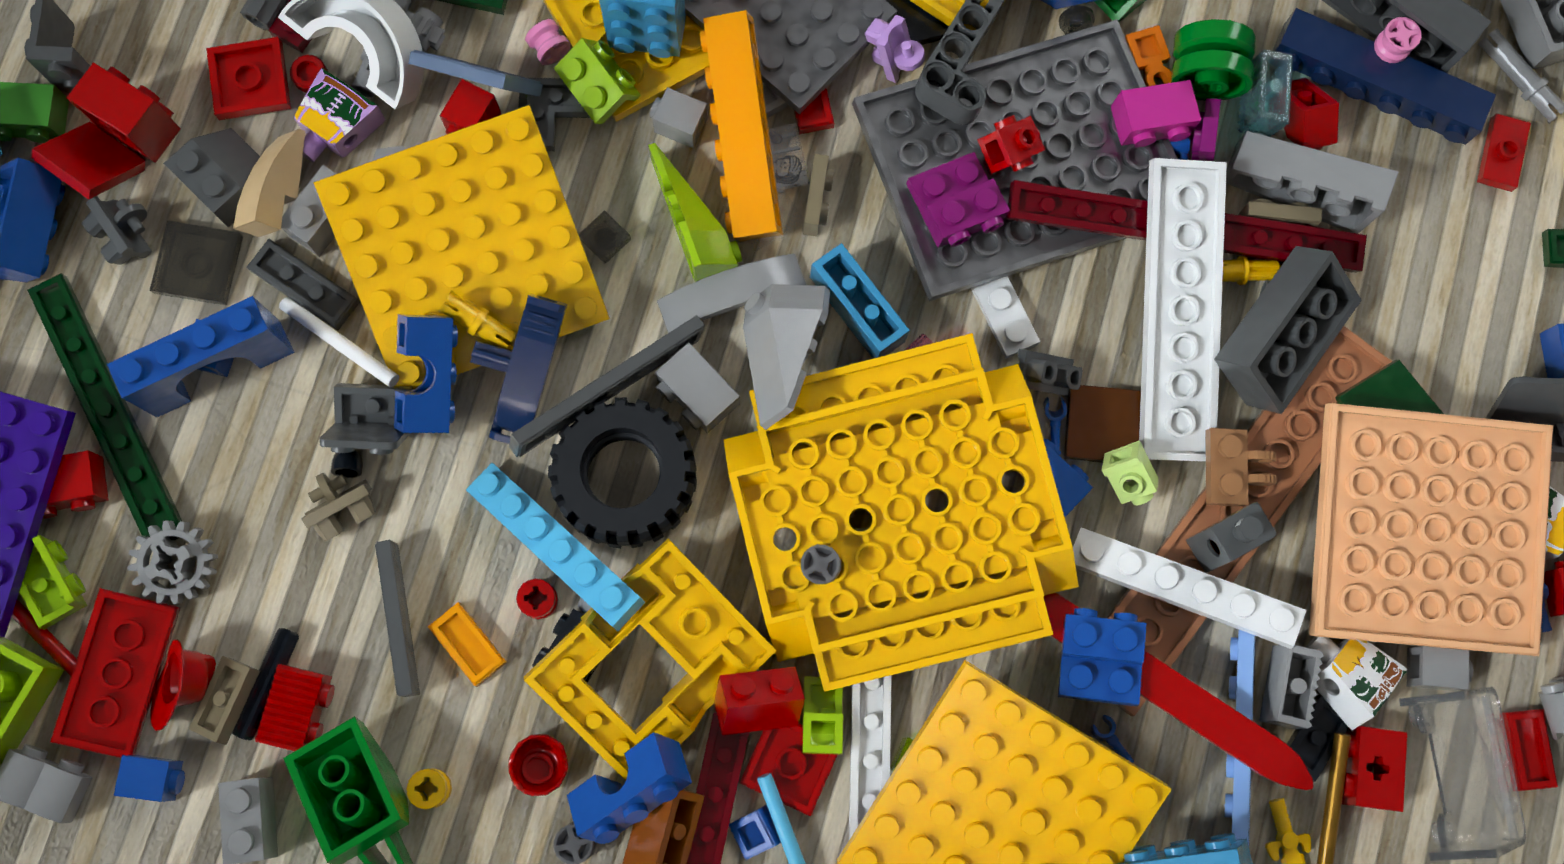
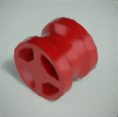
[516,578,559,620]

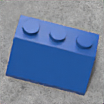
[0,157,65,282]

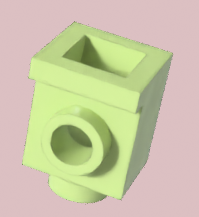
[1102,440,1158,506]

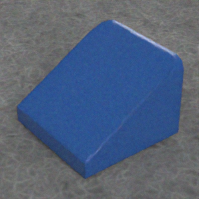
[729,805,781,860]

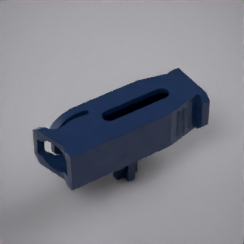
[470,294,568,444]

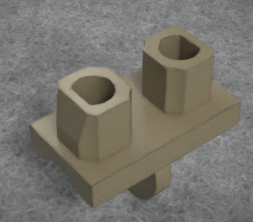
[301,473,376,541]

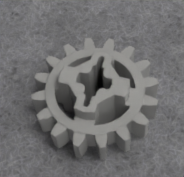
[127,521,218,604]

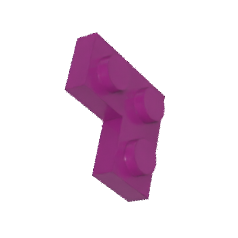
[1192,98,1221,161]

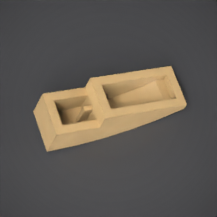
[233,129,305,237]

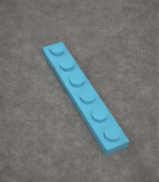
[466,463,645,632]

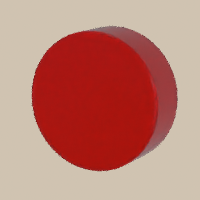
[290,55,328,93]

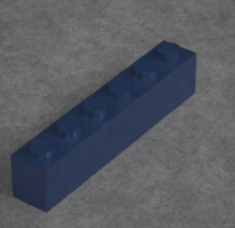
[1269,8,1496,145]

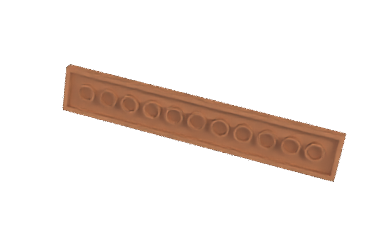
[1107,326,1392,716]

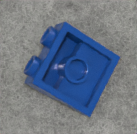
[1058,608,1147,707]

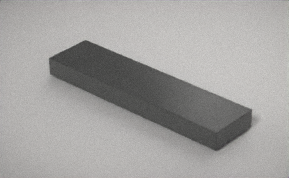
[375,539,420,697]

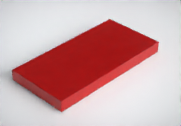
[50,588,181,758]

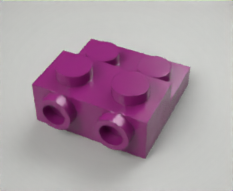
[906,152,1010,248]

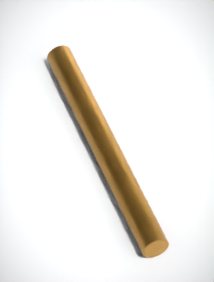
[1317,732,1351,864]

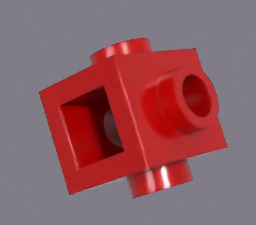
[977,115,1045,174]

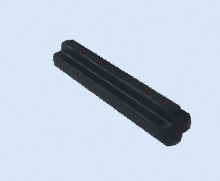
[232,628,299,740]

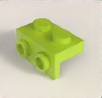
[554,38,641,124]
[19,535,88,630]

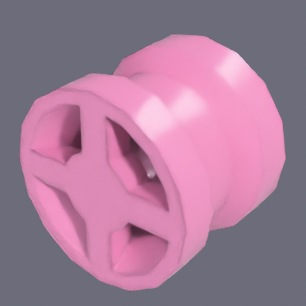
[1374,17,1422,63]
[525,19,571,65]

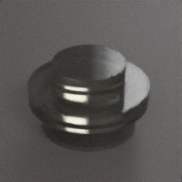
[1058,5,1095,35]

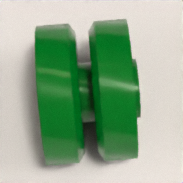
[1171,19,1256,101]

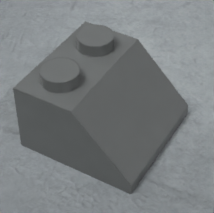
[163,128,260,227]

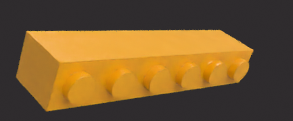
[700,10,783,242]

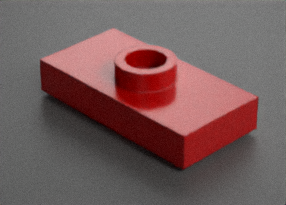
[1477,113,1531,192]

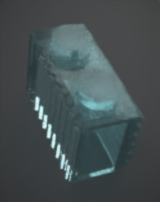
[1237,49,1293,137]

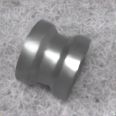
[801,544,841,585]
[554,823,596,864]

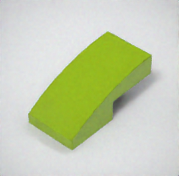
[803,676,843,754]

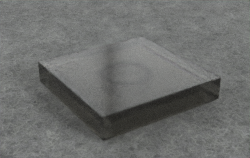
[150,221,243,306]

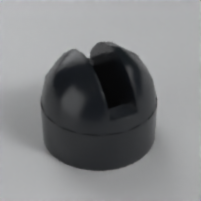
[331,450,363,478]

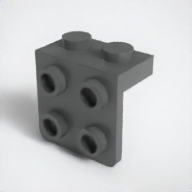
[24,0,90,93]
[1485,376,1564,462]
[319,383,413,455]

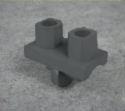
[82,196,152,265]
[1018,349,1083,396]

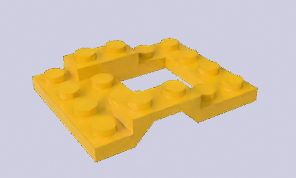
[524,538,777,780]

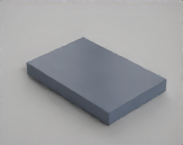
[408,50,543,97]

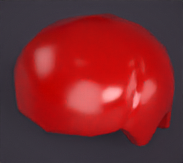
[508,734,568,796]

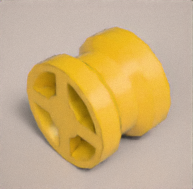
[406,768,452,809]

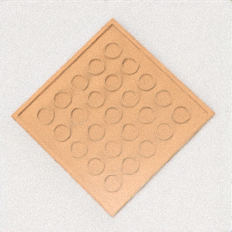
[1309,403,1553,656]

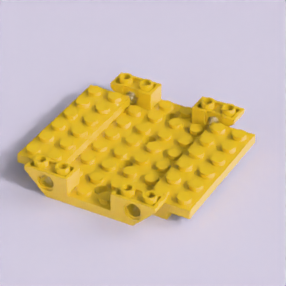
[723,333,1079,692]

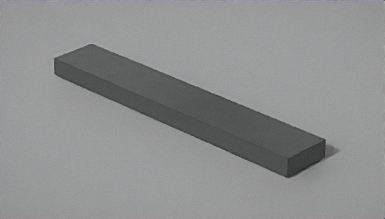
[509,315,705,457]

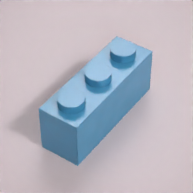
[810,243,910,359]

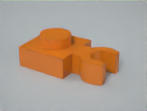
[1125,25,1172,87]

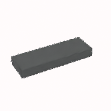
[246,239,360,331]

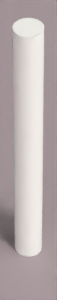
[279,297,399,388]

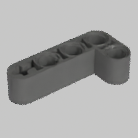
[915,0,1005,125]

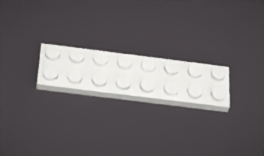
[1139,158,1227,461]

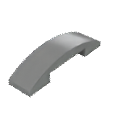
[657,254,806,333]

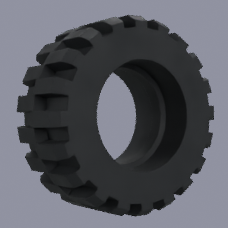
[548,397,697,549]

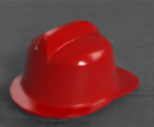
[150,639,216,731]

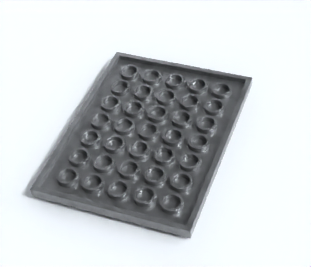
[852,19,1177,301]

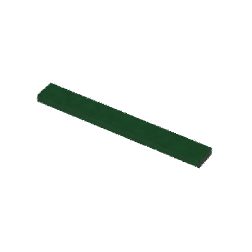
[27,273,182,540]

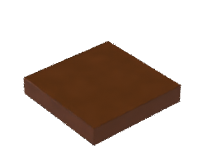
[1064,385,1141,463]

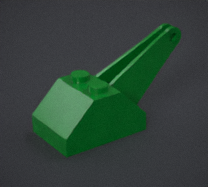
[283,716,413,864]

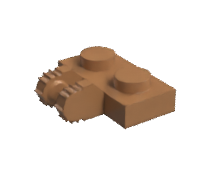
[1205,428,1277,507]

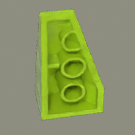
[648,143,742,282]

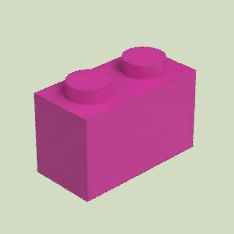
[1111,80,1201,147]

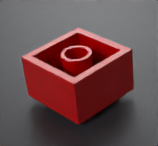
[66,62,181,163]

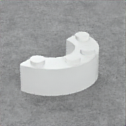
[278,0,424,109]

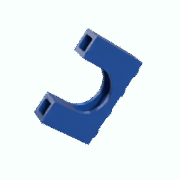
[107,296,295,417]

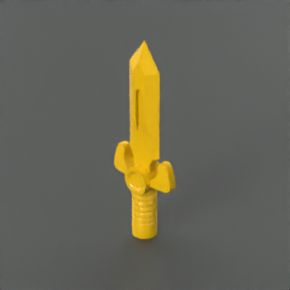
[1265,798,1311,864]

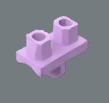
[865,15,925,83]

